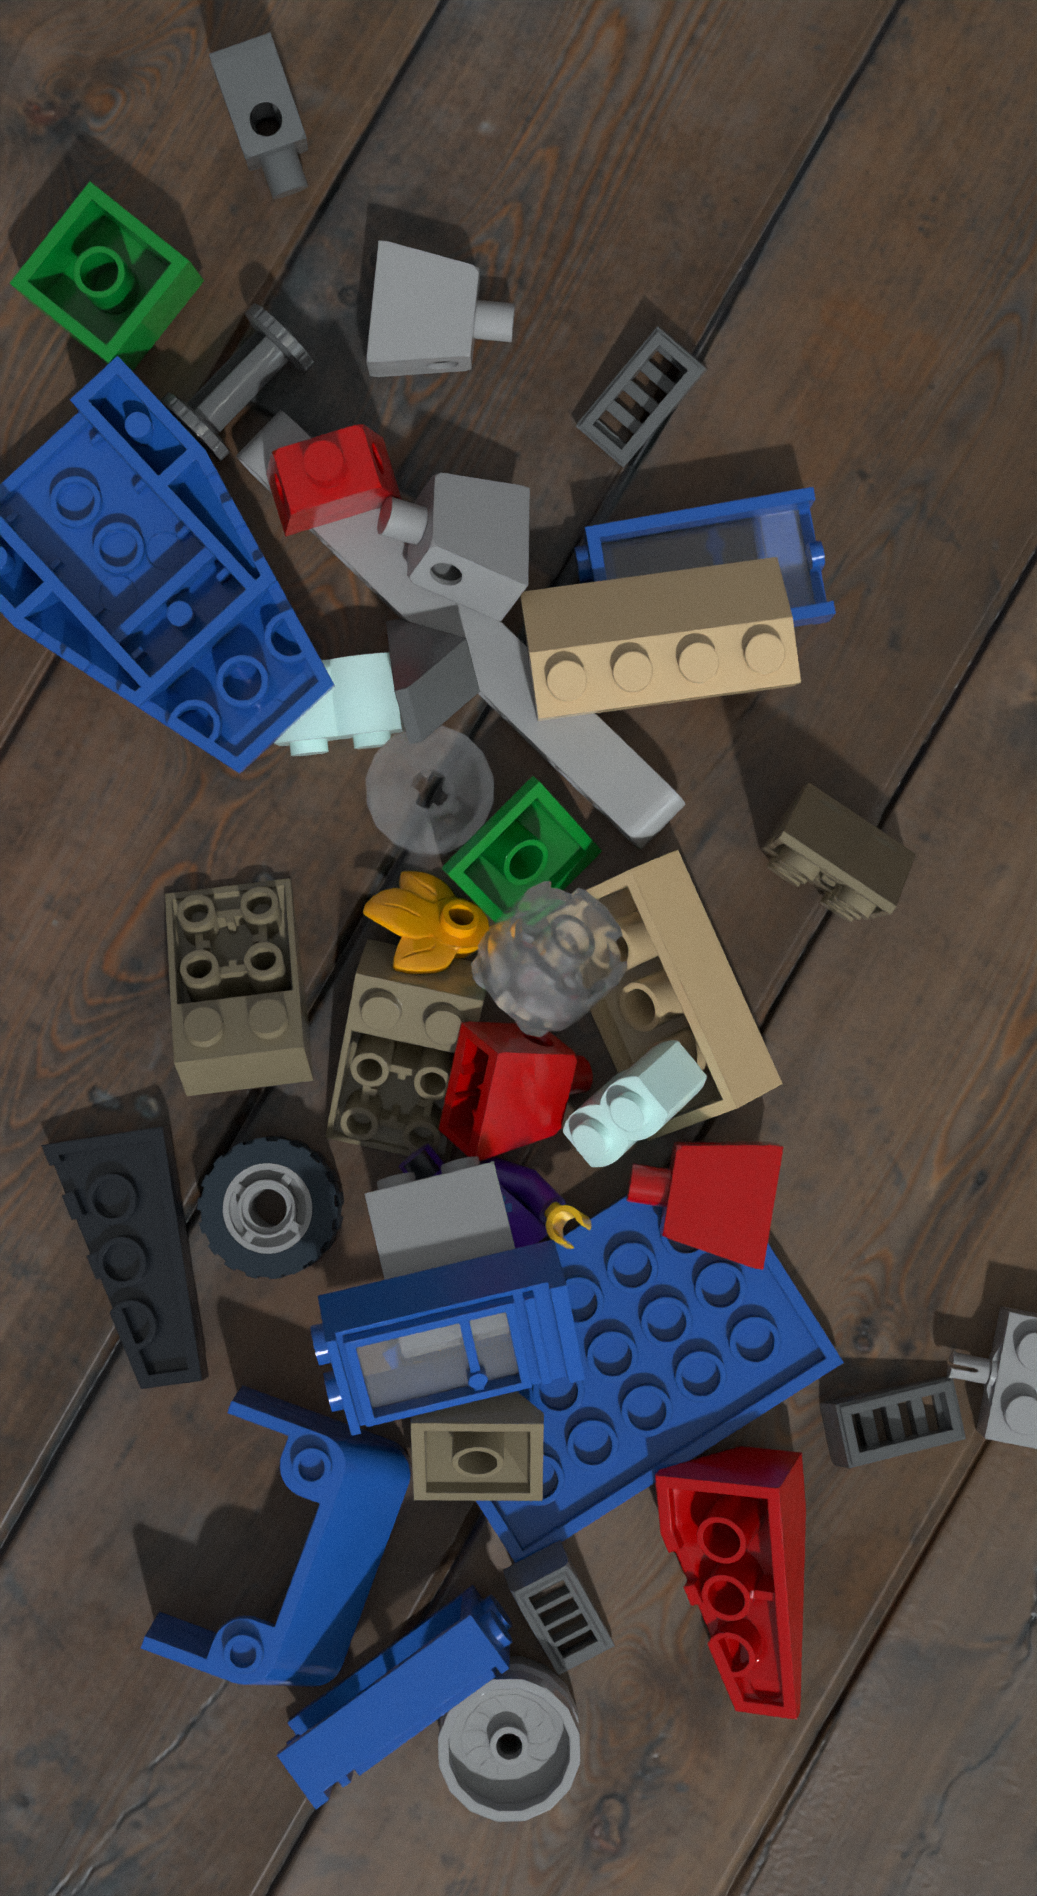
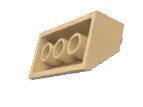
[520,557,801,721]
[545,850,783,1141]

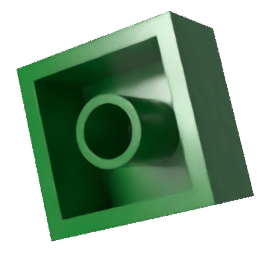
[9,181,204,372]

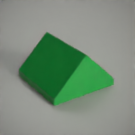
[441,776,602,941]

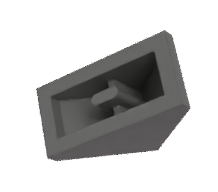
[386,619,480,745]

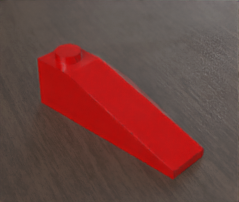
[655,1446,806,1720]

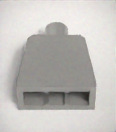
[366,240,515,377]
[377,472,530,621]

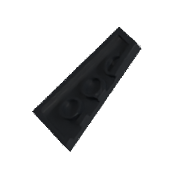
[41,1125,209,1389]

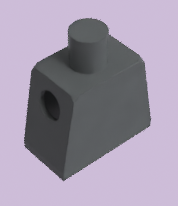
[209,32,309,199]

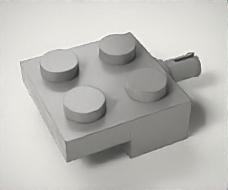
[947,1306,1037,1449]

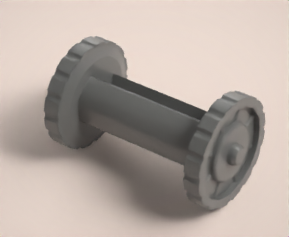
[159,303,315,462]

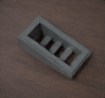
[576,327,708,468]
[820,1376,966,1468]
[503,1540,615,1675]

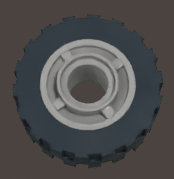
[197,1136,344,1280]

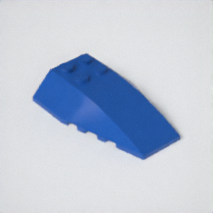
[0,356,335,774]

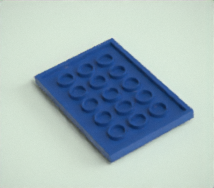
[382,1166,844,1563]

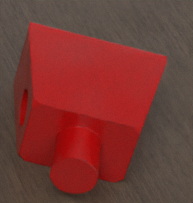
[266,424,402,537]
[438,1021,593,1161]
[626,1141,784,1270]

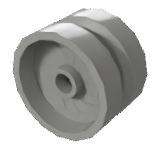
[438,1656,580,1822]

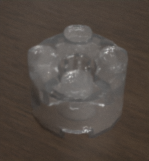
[366,725,495,858]
[471,881,627,1037]

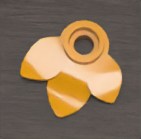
[363,871,489,974]

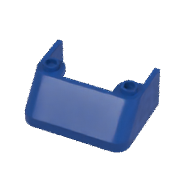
[141,1385,411,1687]

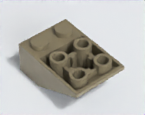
[760,782,916,923]
[165,878,314,1096]
[325,939,492,1163]

